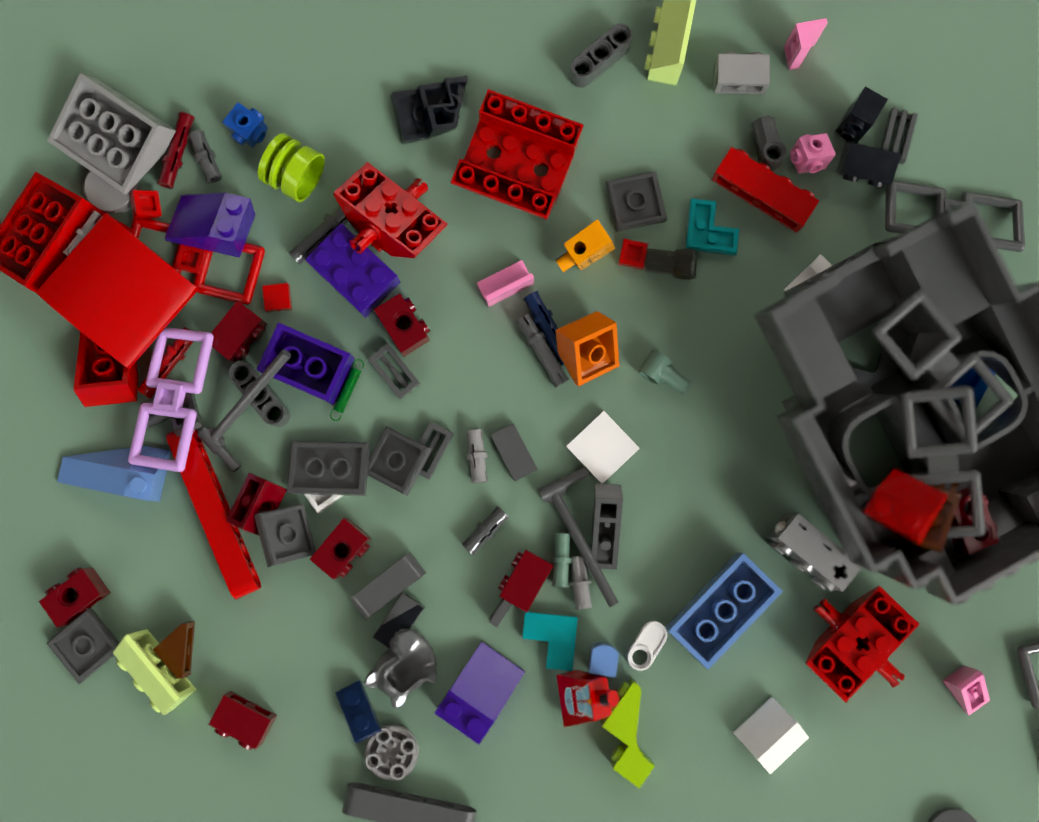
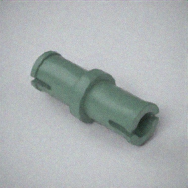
[551,533,572,587]

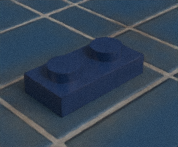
[335,680,382,743]

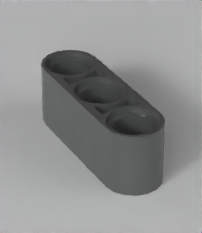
[570,23,632,88]
[229,361,290,427]
[350,552,426,620]

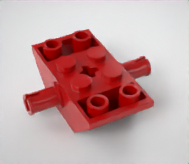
[333,162,448,258]
[805,585,920,703]

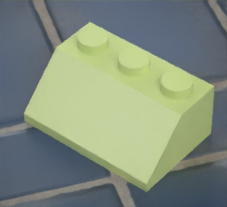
[644,0,696,85]
[113,629,197,715]

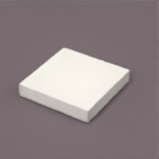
[566,411,640,484]

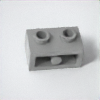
[714,51,770,95]

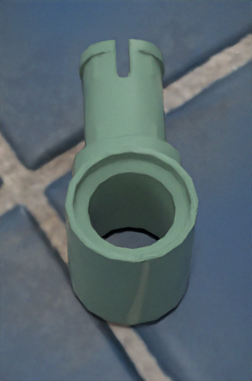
[638,350,692,394]

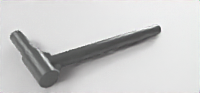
[197,349,291,472]
[537,467,619,608]

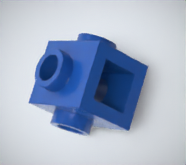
[222,102,268,148]

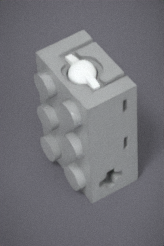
[766,513,862,592]

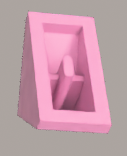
[942,665,990,716]

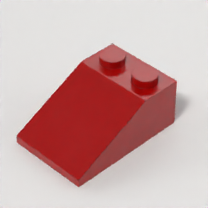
[73,332,139,407]

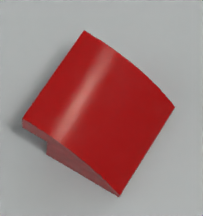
[0,172,133,292]
[35,213,199,369]

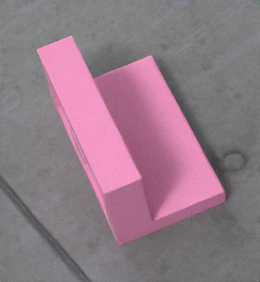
[784,18,828,70]
[477,260,534,307]

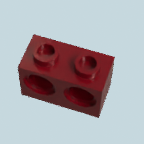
[951,488,999,554]

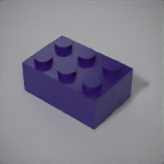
[305,223,401,319]
[256,322,355,405]

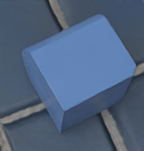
[588,642,619,677]

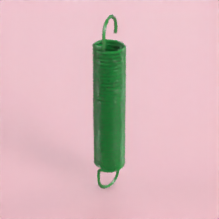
[330,359,364,421]

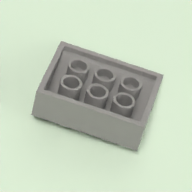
[47,73,176,194]

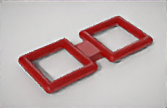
[131,218,265,305]

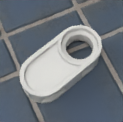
[627,621,667,671]

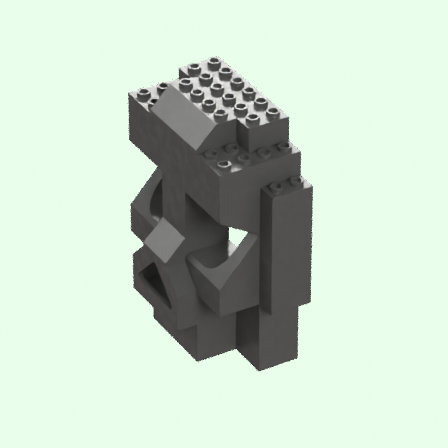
[754,201,1039,605]

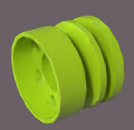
[257,133,325,203]

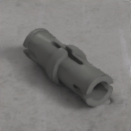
[188,130,222,183]
[462,506,509,556]

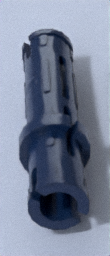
[523,291,564,366]

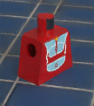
[556,670,619,727]

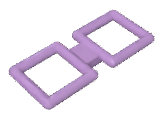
[128,327,214,472]

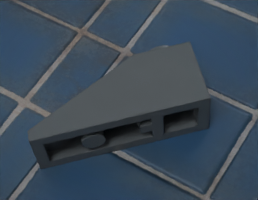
[591,484,623,569]

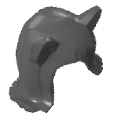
[364,629,437,709]

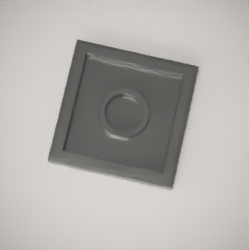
[606,171,667,232]
[368,426,432,496]
[254,504,316,567]
[47,608,120,684]

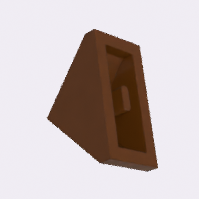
[153,621,195,679]

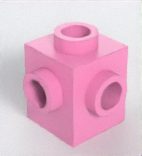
[789,133,836,174]

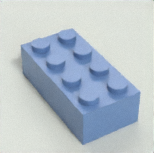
[665,552,783,670]

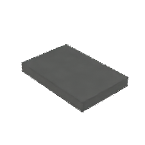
[287,441,370,496]

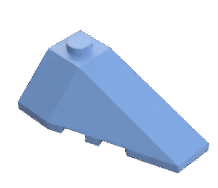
[57,446,171,502]

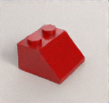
[864,468,948,545]

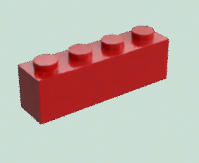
[711,147,819,233]

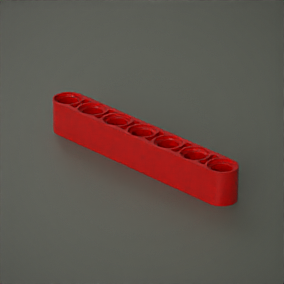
[166,429,261,600]

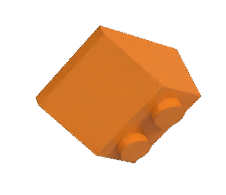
[555,311,619,387]

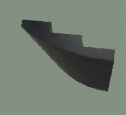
[390,76,468,144]

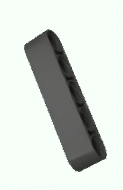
[342,782,477,822]

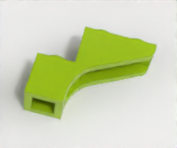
[600,678,655,789]

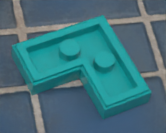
[685,198,739,256]
[522,612,578,671]

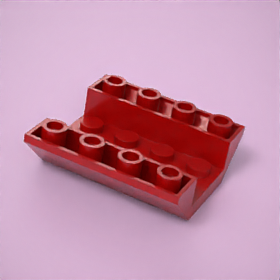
[450,89,584,220]

